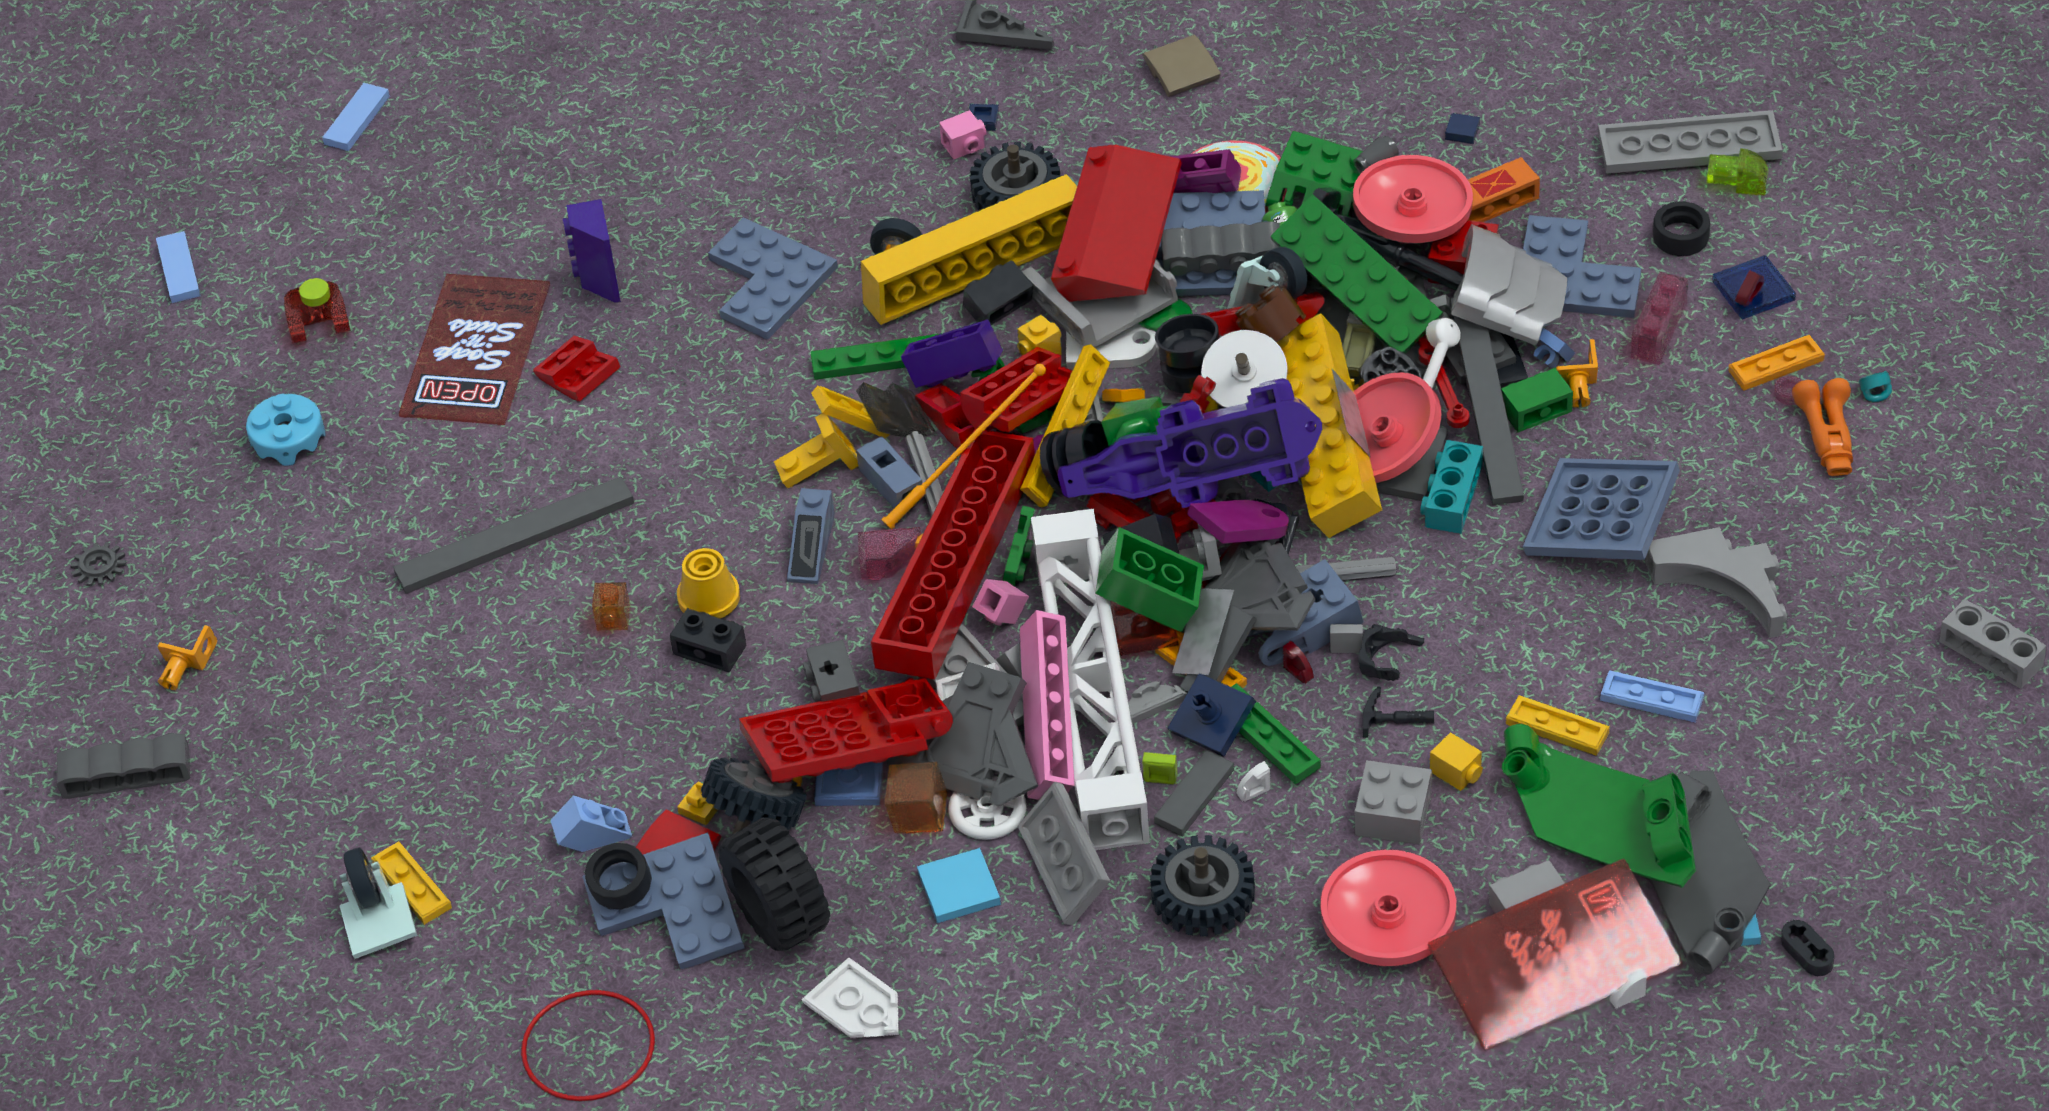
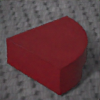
[1283,641,1314,684]

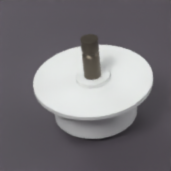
[1202,330,1287,408]

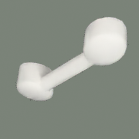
[1423,318,1461,388]

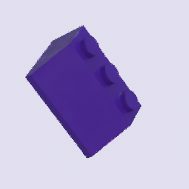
[563,199,621,303]

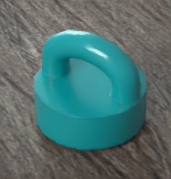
[1859,371,1892,402]

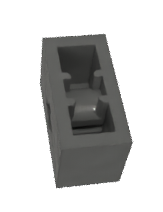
[803,639,860,703]

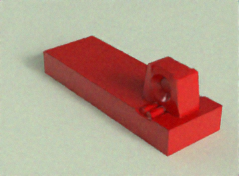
[1086,493,1181,544]

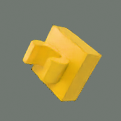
[677,781,717,825]

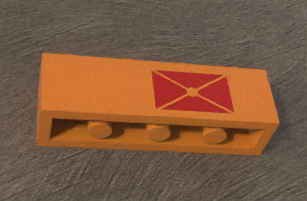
[1468,157,1540,222]

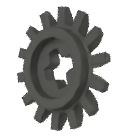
[71,542,127,586]

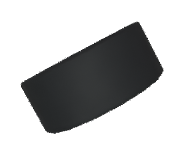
[1653,201,1711,256]
[585,843,652,910]

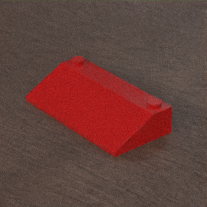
[1051,144,1182,302]

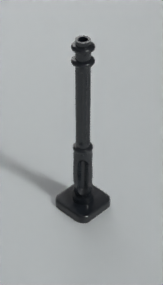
[1313,187,1463,291]

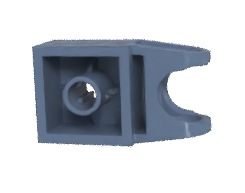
[1248,559,1364,666]

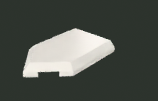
[802,957,899,1038]

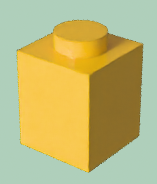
[1430,732,1483,791]

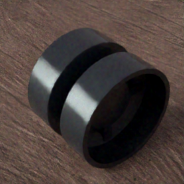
[1155,314,1220,394]

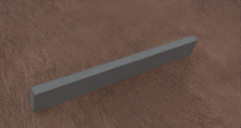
[1450,298,1524,505]
[393,477,634,594]

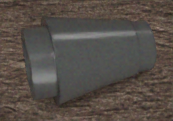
[1353,136,1399,173]

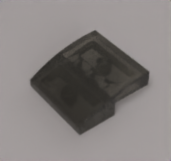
[856,382,935,437]

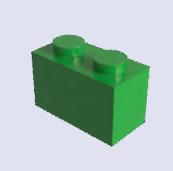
[1501,368,1573,432]

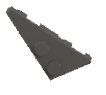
[956,0,1054,50]

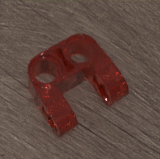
[284,281,351,344]

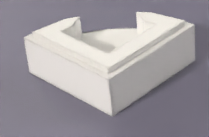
[1237,761,1271,802]
[1610,968,1647,1009]

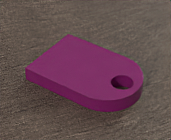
[1187,500,1289,543]

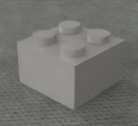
[1355,760,1432,845]

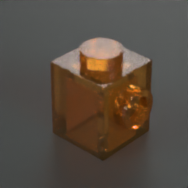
[592,582,631,631]

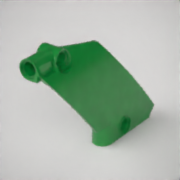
[1502,724,1696,888]

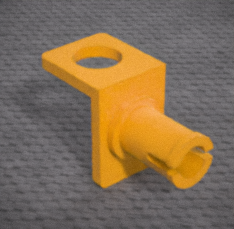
[1556,339,1598,408]
[157,625,217,690]

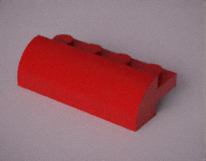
[960,347,1073,432]

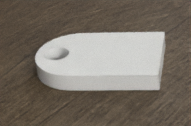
[1066,323,1157,370]

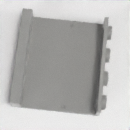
[1022,259,1178,348]

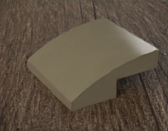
[1143,35,1221,97]

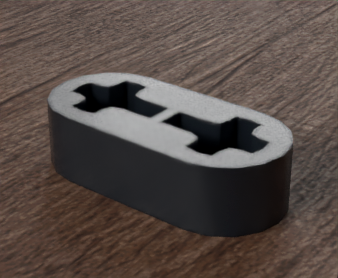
[1781,920,1835,976]

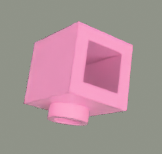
[939,111,987,159]
[972,579,1029,626]

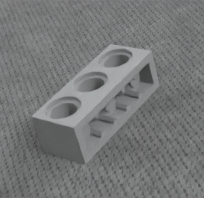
[1939,599,2047,689]

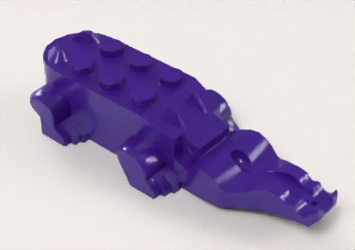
[1058,378,1322,508]

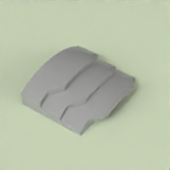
[1451,224,1567,345]

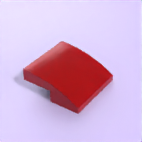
[533,335,621,402]
[636,809,722,855]

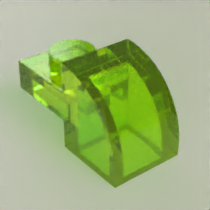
[1707,148,1768,196]

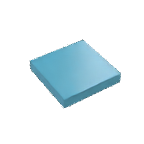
[917,848,1001,923]

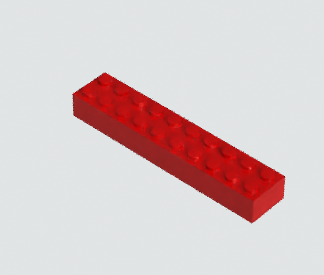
[871,428,1035,680]

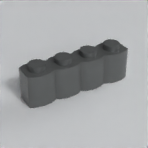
[1160,221,1280,276]
[57,733,190,799]

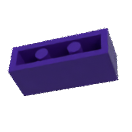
[901,319,1003,388]

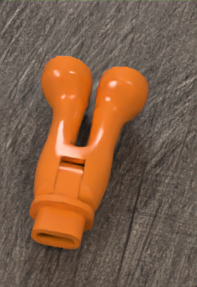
[1792,378,1853,476]

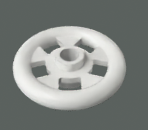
[948,775,1027,840]

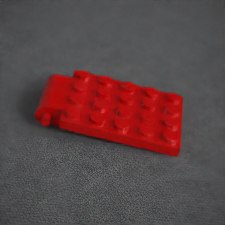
[739,678,953,783]

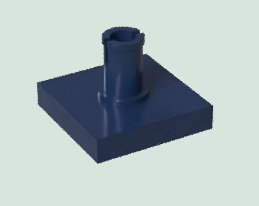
[1168,673,1256,757]

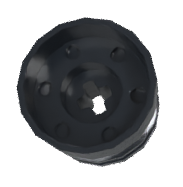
[1040,420,1109,495]

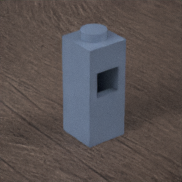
[856,436,925,508]

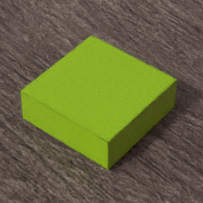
[1142,752,1178,785]

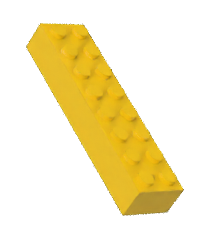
[861,174,1077,325]
[1276,313,1382,538]

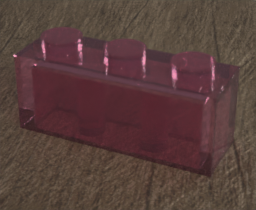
[1631,272,1689,365]

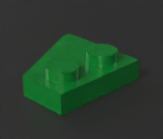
[1003,506,1035,587]

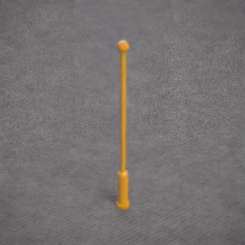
[881,364,1046,530]

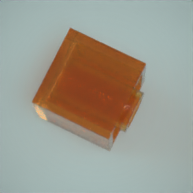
[884,762,947,834]

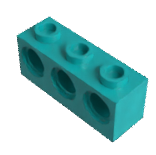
[1420,440,1483,534]

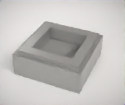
[1330,624,1363,653]

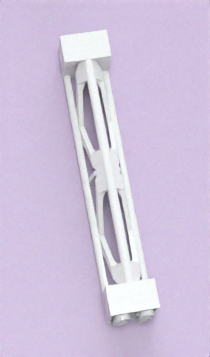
[1031,509,1150,850]

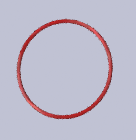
[521,990,655,1101]

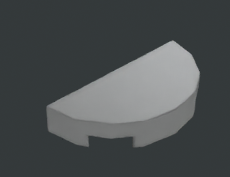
[1128,681,1187,724]

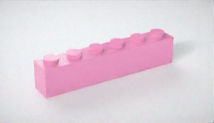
[1020,610,1074,800]

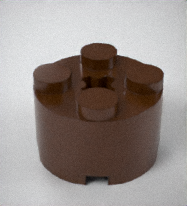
[1235,284,1306,342]

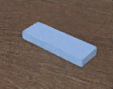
[322,83,390,151]
[156,231,201,303]
[1600,670,1704,723]

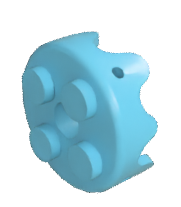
[246,394,325,466]

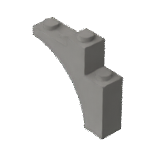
[1645,527,1787,638]

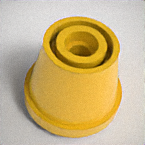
[677,548,740,619]

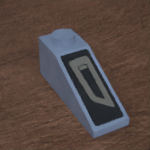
[787,488,835,584]

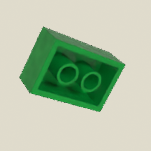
[1095,527,1204,632]

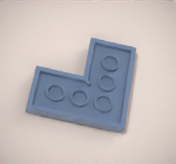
[1523,215,1641,318]
[708,217,838,340]
[582,833,745,969]

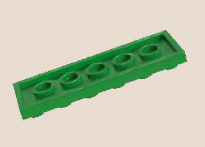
[1270,194,1444,354]

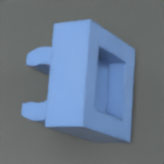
[1534,328,1575,368]

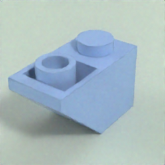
[550,795,632,852]

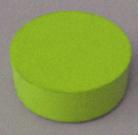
[299,278,330,307]

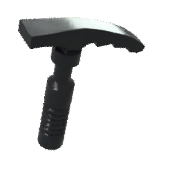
[1363,686,1434,738]

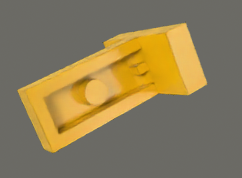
[774,413,858,488]

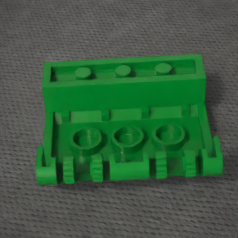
[1265,131,1363,221]

